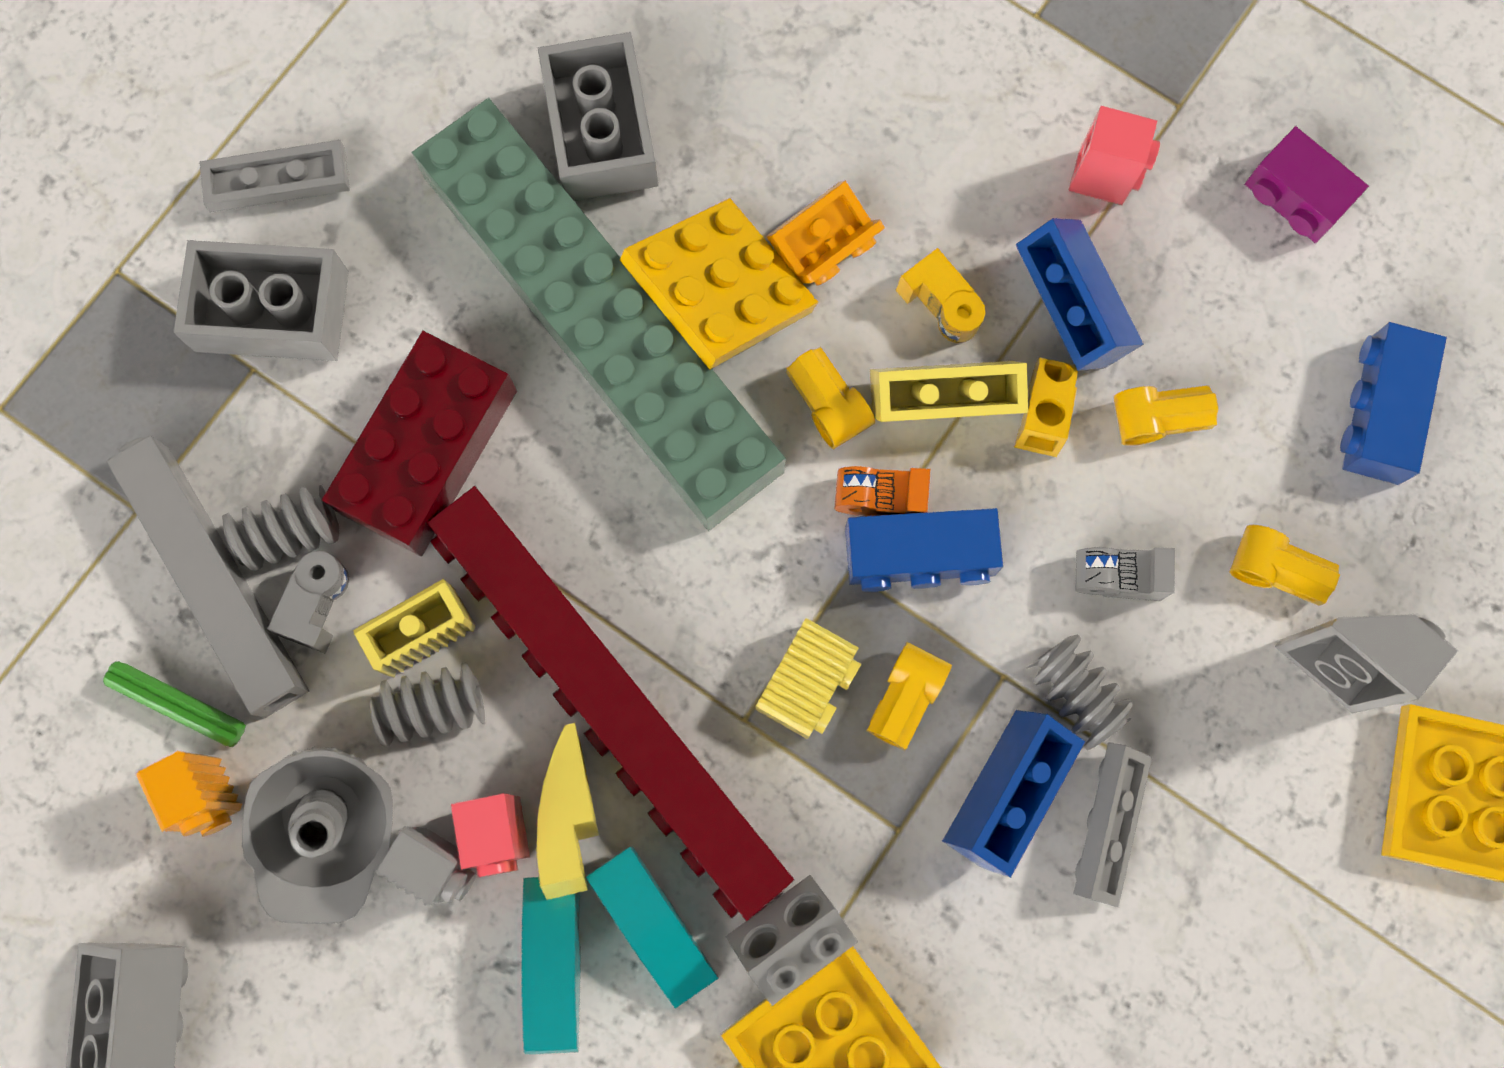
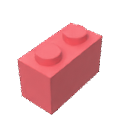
[1068,105,1160,205]
[451,793,530,877]

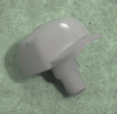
[242,747,393,924]

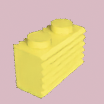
[353,578,476,678]
[755,618,861,739]

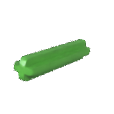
[103,661,246,747]

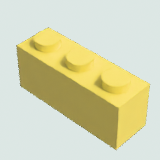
[870,361,1028,422]

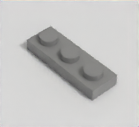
[199,140,350,212]
[1073,742,1152,907]

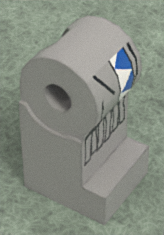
[1075,547,1175,601]
[267,551,349,654]

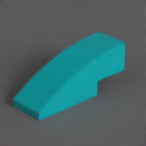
[586,847,719,1009]
[522,877,581,1055]

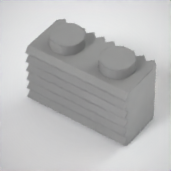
[377,827,477,906]

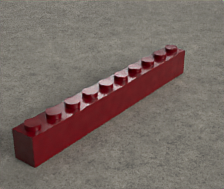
[427,486,795,922]

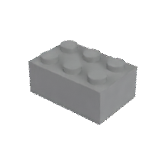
[537,32,659,201]
[173,240,349,361]

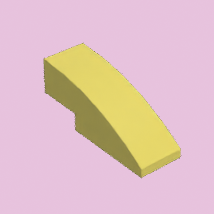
[537,723,599,900]

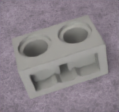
[726,875,858,1006]

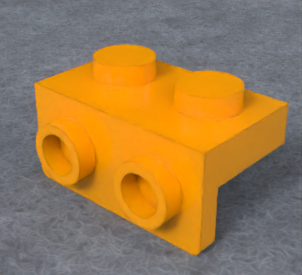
[766,180,885,286]

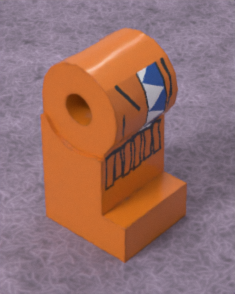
[834,466,931,517]

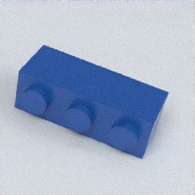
[1015,218,1144,371]
[1340,322,1447,485]
[845,508,1003,592]
[942,710,1085,878]

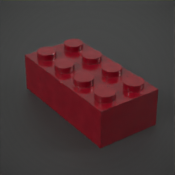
[322,330,517,557]

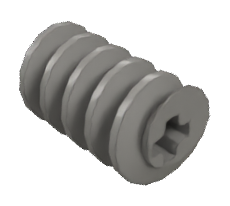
[222,485,339,571]
[1027,634,1133,750]
[370,663,485,746]

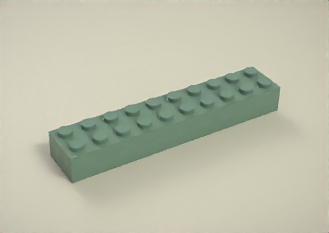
[412,97,786,531]

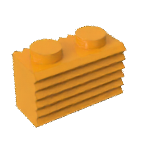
[136,751,242,837]

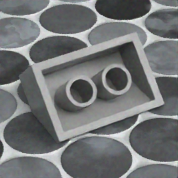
[1275,614,1458,713]
[66,943,188,1068]

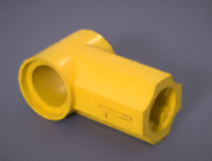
[786,347,875,450]
[1113,385,1219,446]
[1229,524,1340,606]
[866,642,952,751]

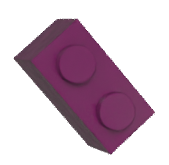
[1244,126,1369,244]

